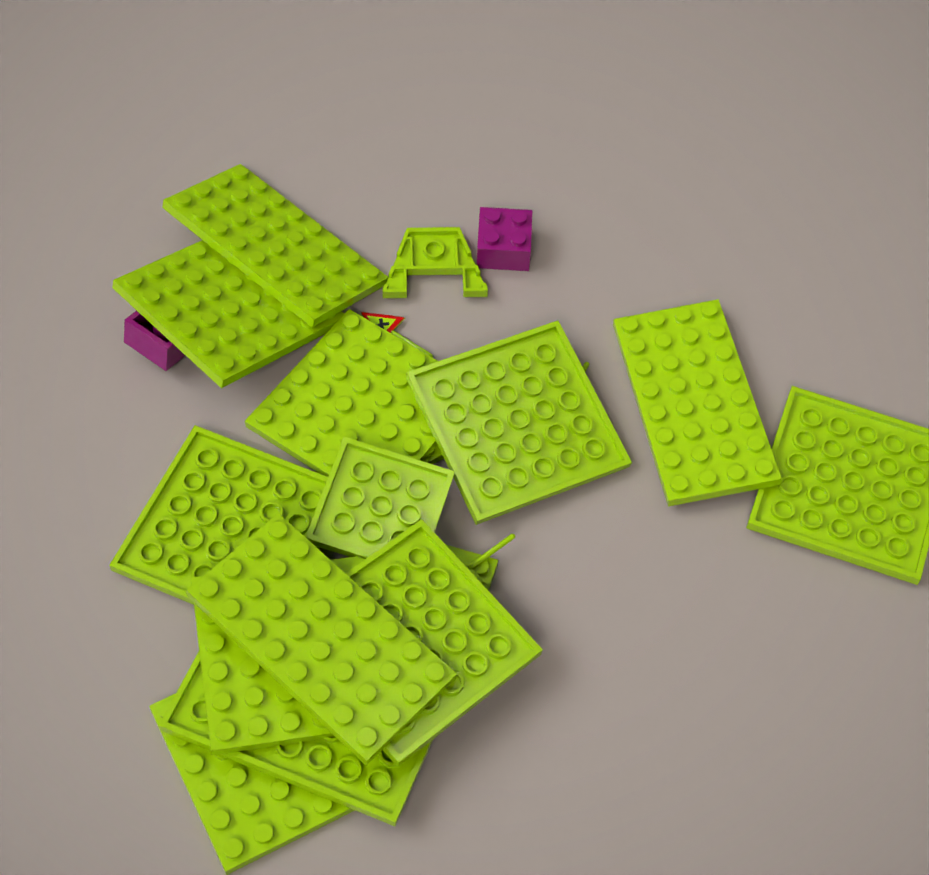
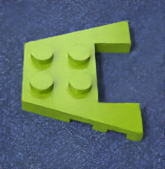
[383,227,488,298]

